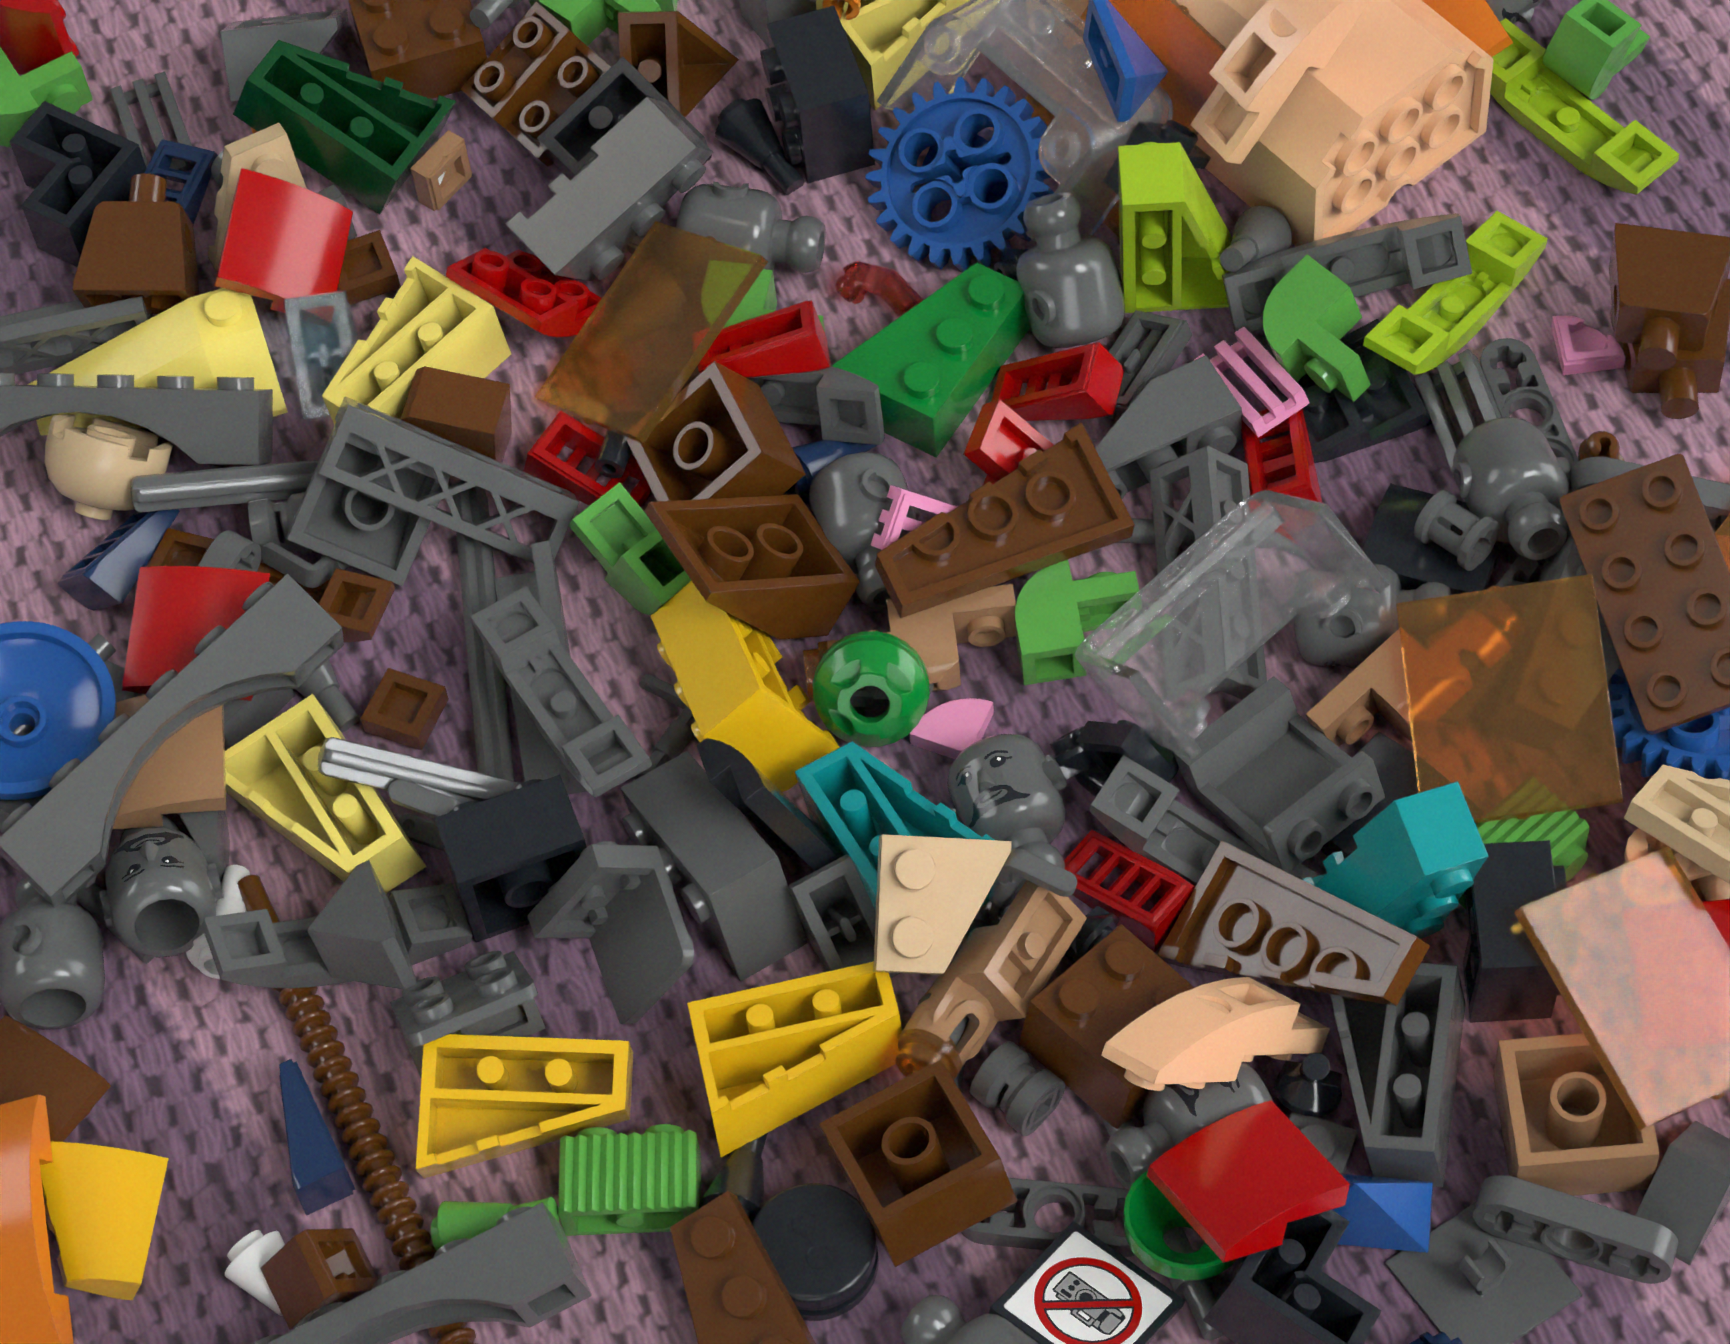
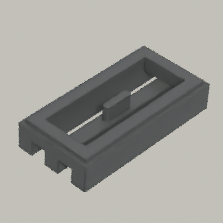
[110,71,196,171]
[1105,310,1192,419]
[1415,349,1501,468]

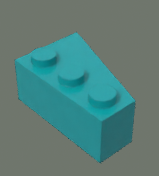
[795,741,994,910]
[1301,781,1489,939]

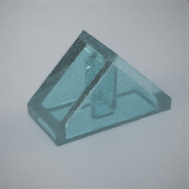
[284,290,359,419]

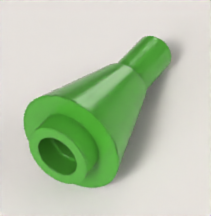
[431,1197,559,1251]

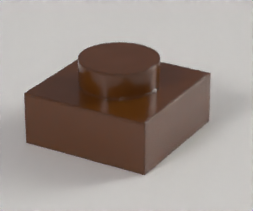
[337,230,401,307]
[361,668,449,751]

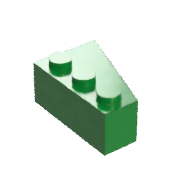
[831,262,1030,458]

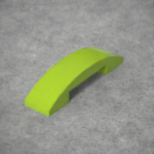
[1490,18,1679,195]
[1363,211,1548,375]

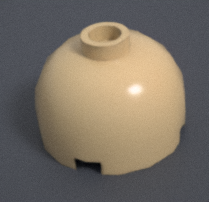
[44,414,173,520]

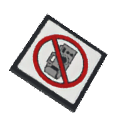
[989,1221,1185,1344]

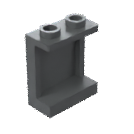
[1174,676,1385,873]

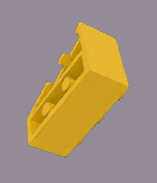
[651,581,840,792]
[687,961,906,1157]
[416,1034,633,1178]

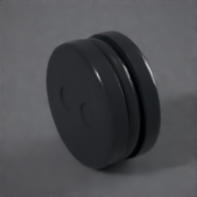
[752,1183,879,1321]

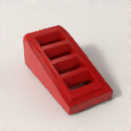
[696,300,831,377]
[991,342,1124,421]
[1241,409,1324,526]
[523,410,653,508]
[1064,830,1195,952]

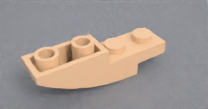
[1190,0,1371,164]
[1101,977,1330,1091]

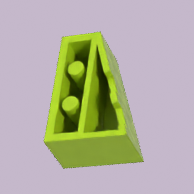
[1118,142,1232,313]

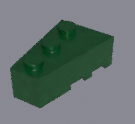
[233,40,456,214]

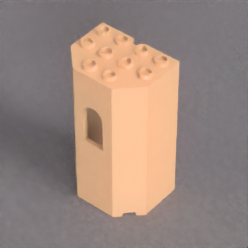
[1027,0,1494,246]

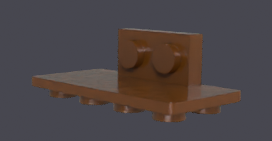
[1560,454,1730,735]

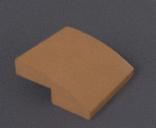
[112,694,227,830]

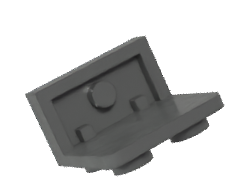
[527,841,694,1024]
[390,951,546,1078]

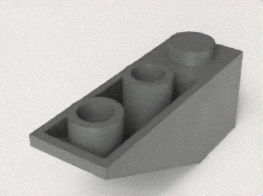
[1095,355,1242,499]

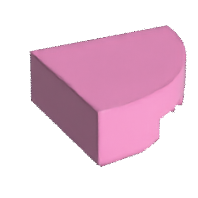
[1551,315,1625,375]
[910,698,994,759]

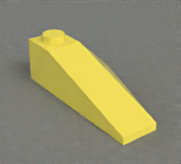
[27,288,288,435]

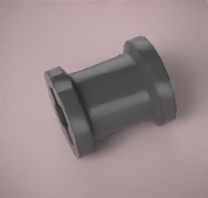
[1414,490,1500,571]

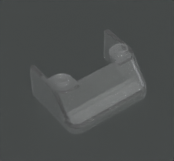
[877,0,1173,241]
[1075,490,1389,759]

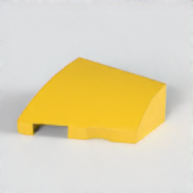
[40,1141,169,1300]

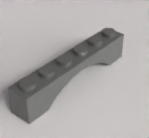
[0,372,273,465]
[0,574,344,907]
[253,1202,592,1344]

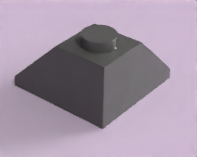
[220,8,348,101]
[286,423,451,586]

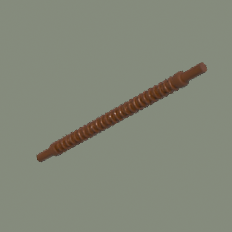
[237,875,477,1344]

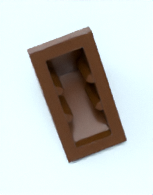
[400,366,512,462]
[260,1228,378,1330]

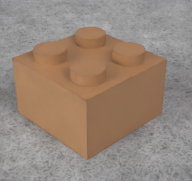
[1493,1028,1659,1196]

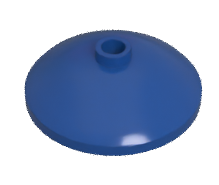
[0,621,117,800]

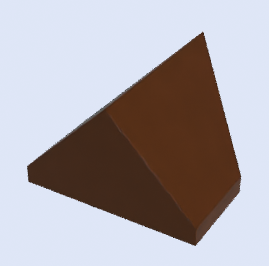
[618,11,739,117]

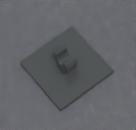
[1385,1202,1583,1344]

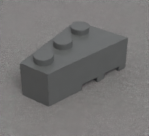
[505,97,713,281]
[620,751,808,982]
[1330,963,1466,1187]

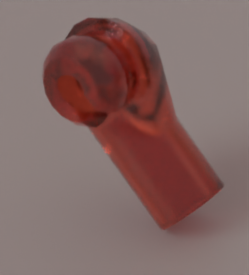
[835,260,924,317]

